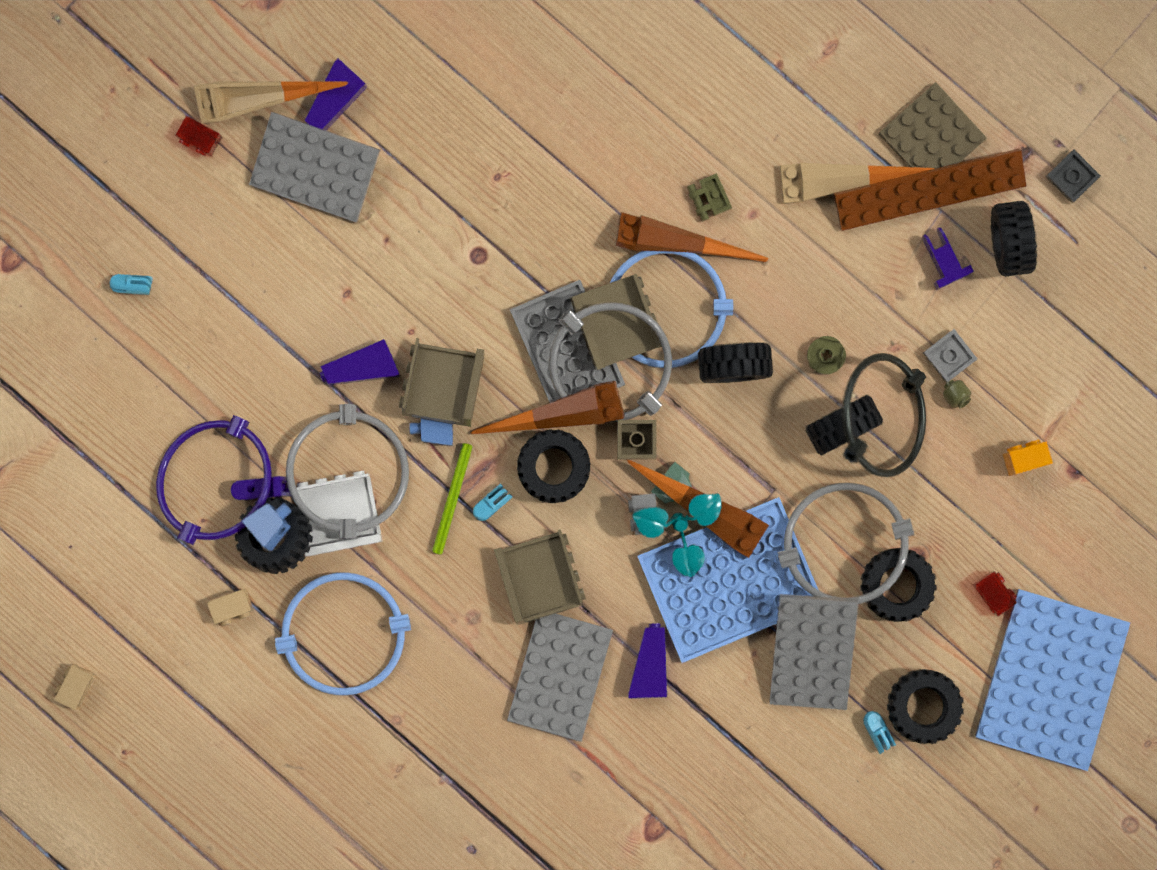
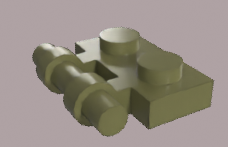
[687,173,732,222]

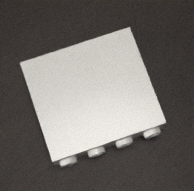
[296,471,383,557]

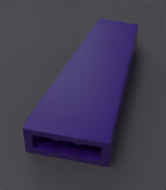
[305,58,367,131]
[319,339,401,385]
[628,623,667,699]

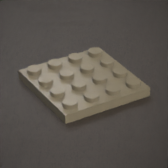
[879,82,987,169]

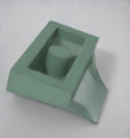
[651,462,692,504]

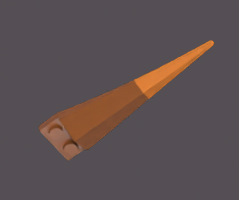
[615,212,769,262]
[471,381,625,434]
[627,460,769,558]

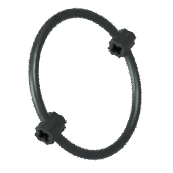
[842,353,926,477]

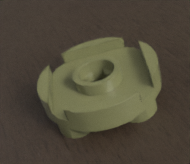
[807,336,846,375]

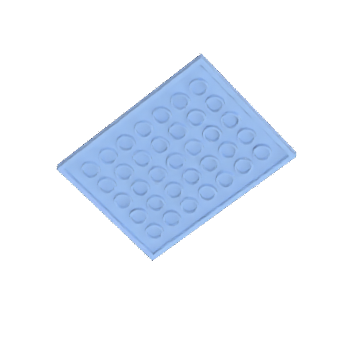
[637,497,818,663]
[975,589,1130,771]

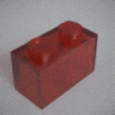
[175,116,222,157]
[973,571,1017,616]

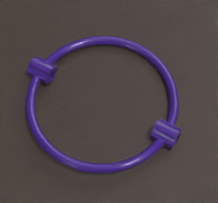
[156,415,272,545]

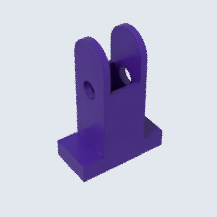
[922,227,974,290]
[231,476,291,500]

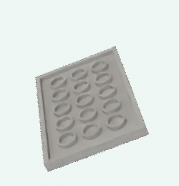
[249,112,380,222]
[510,280,625,402]
[769,594,859,710]
[507,614,613,742]

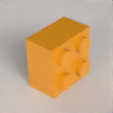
[1002,439,1053,476]

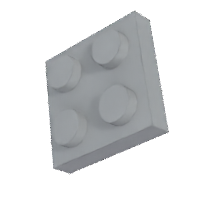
[923,329,977,383]

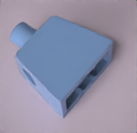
[410,419,453,446]
[242,503,292,551]

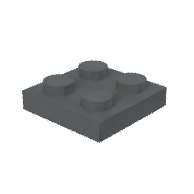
[1046,149,1101,203]

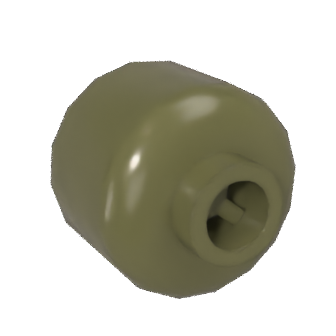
[943,380,972,409]

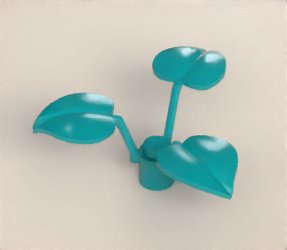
[632,493,721,577]

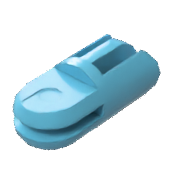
[109,274,153,295]
[473,483,513,521]
[863,711,896,754]

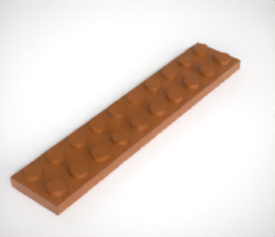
[834,149,1027,231]

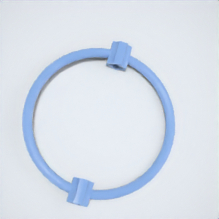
[610,251,733,368]
[275,572,411,695]

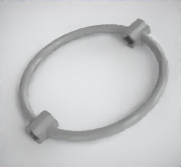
[549,303,672,422]
[286,404,409,540]
[778,483,914,604]

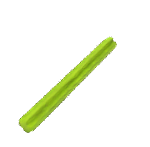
[432,443,472,555]

